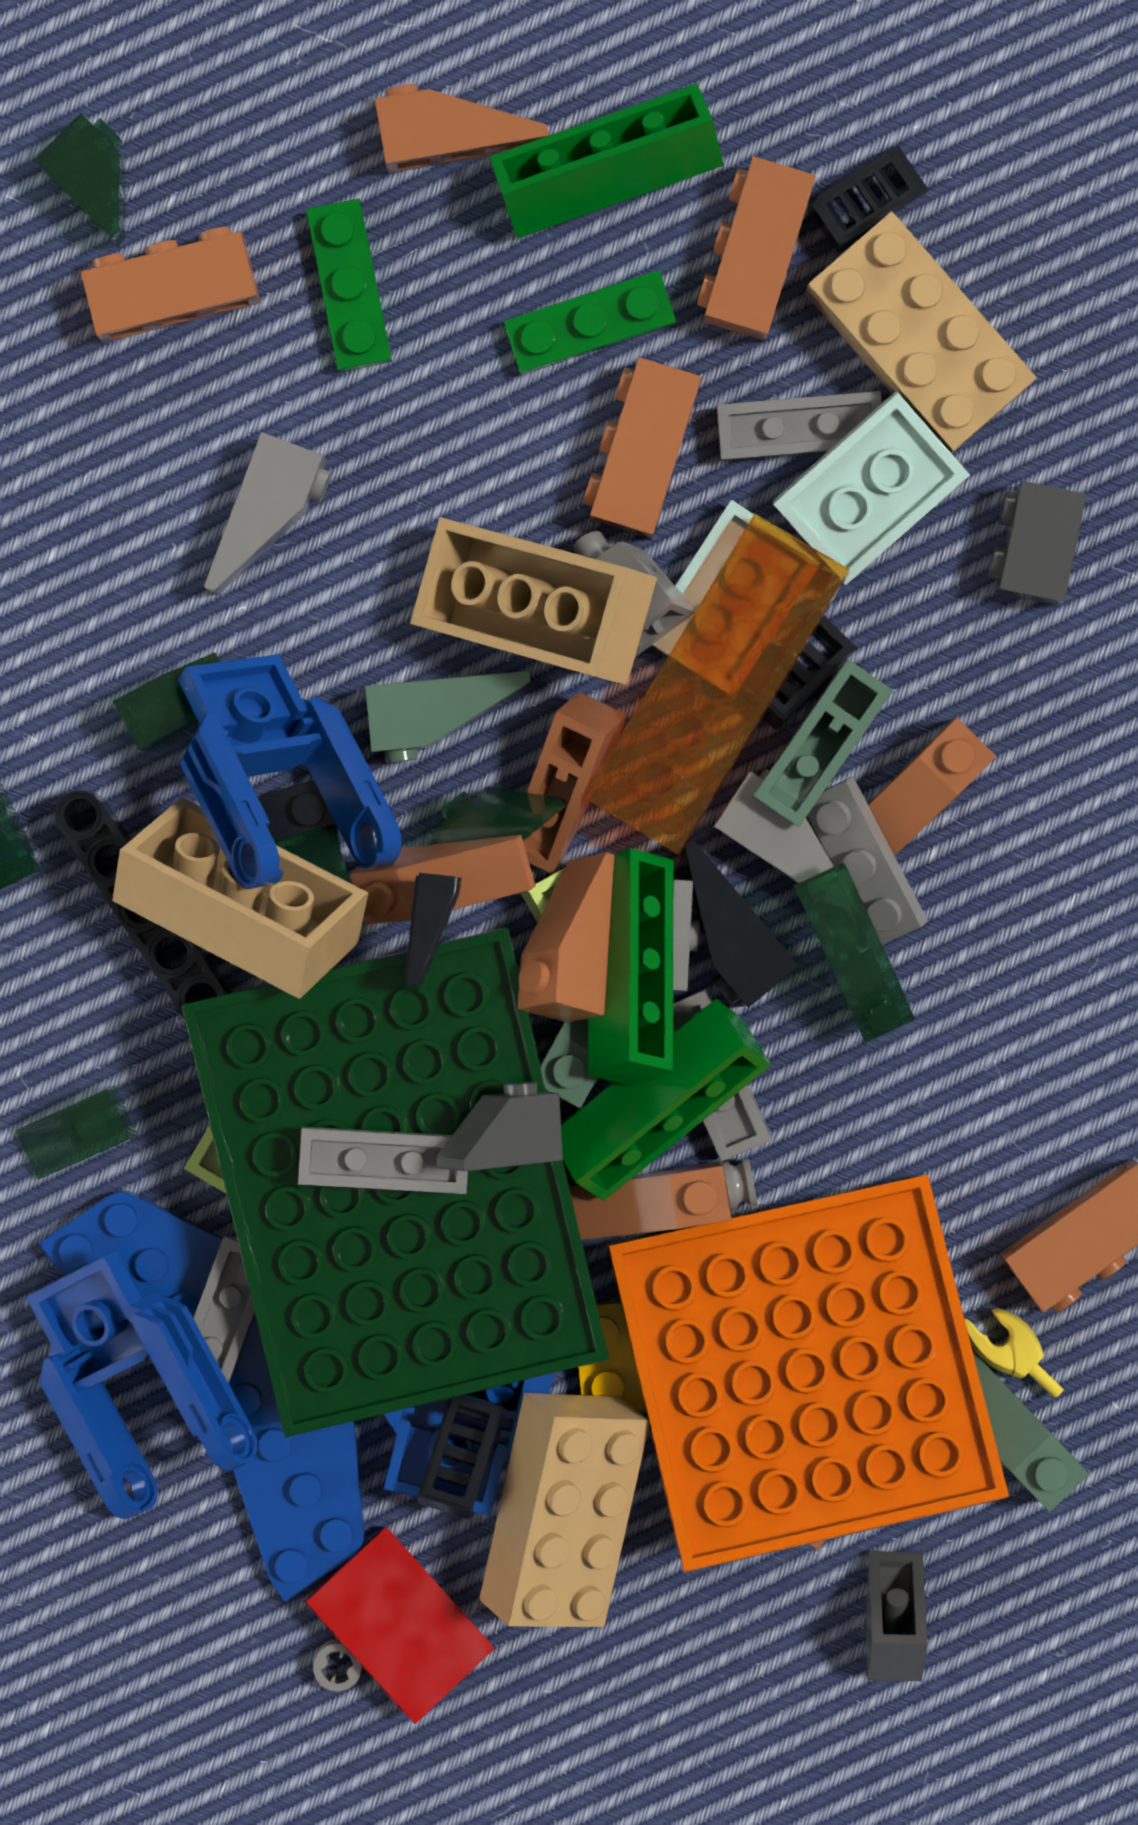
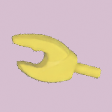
[964,1308,1064,1399]

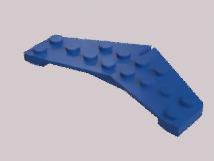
[39,1190,365,1602]

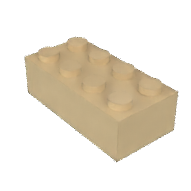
[804,211,1037,454]
[410,517,657,685]
[112,797,368,999]
[479,1393,650,1627]

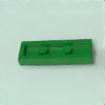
[306,198,392,373]
[503,270,676,376]

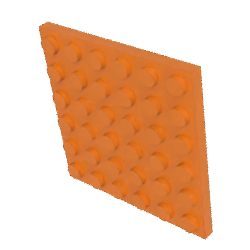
[608,1175,1009,1573]

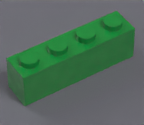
[489,83,724,239]
[588,848,674,1085]
[561,999,771,1201]

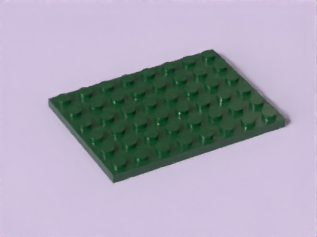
[182,927,609,1438]

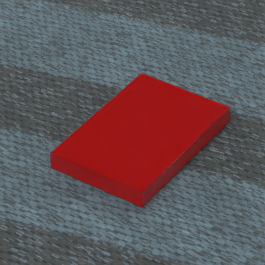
[304,1527,495,1724]

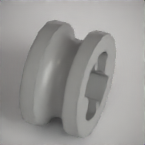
[722,1158,757,1210]
[313,1638,362,1692]

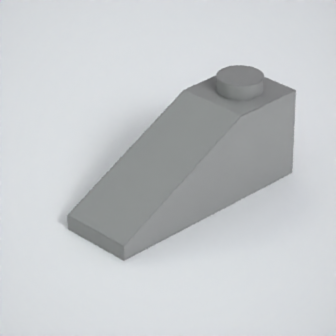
[204,432,332,595]
[712,769,858,917]

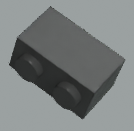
[988,481,1087,606]

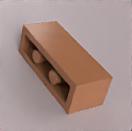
[697,156,816,341]
[80,227,261,343]
[583,357,702,539]
[999,1159,1138,1313]

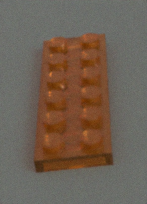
[583,513,850,855]

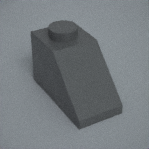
[436,1081,563,1171]
[865,1551,927,1682]

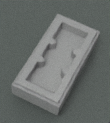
[673,880,700,991]

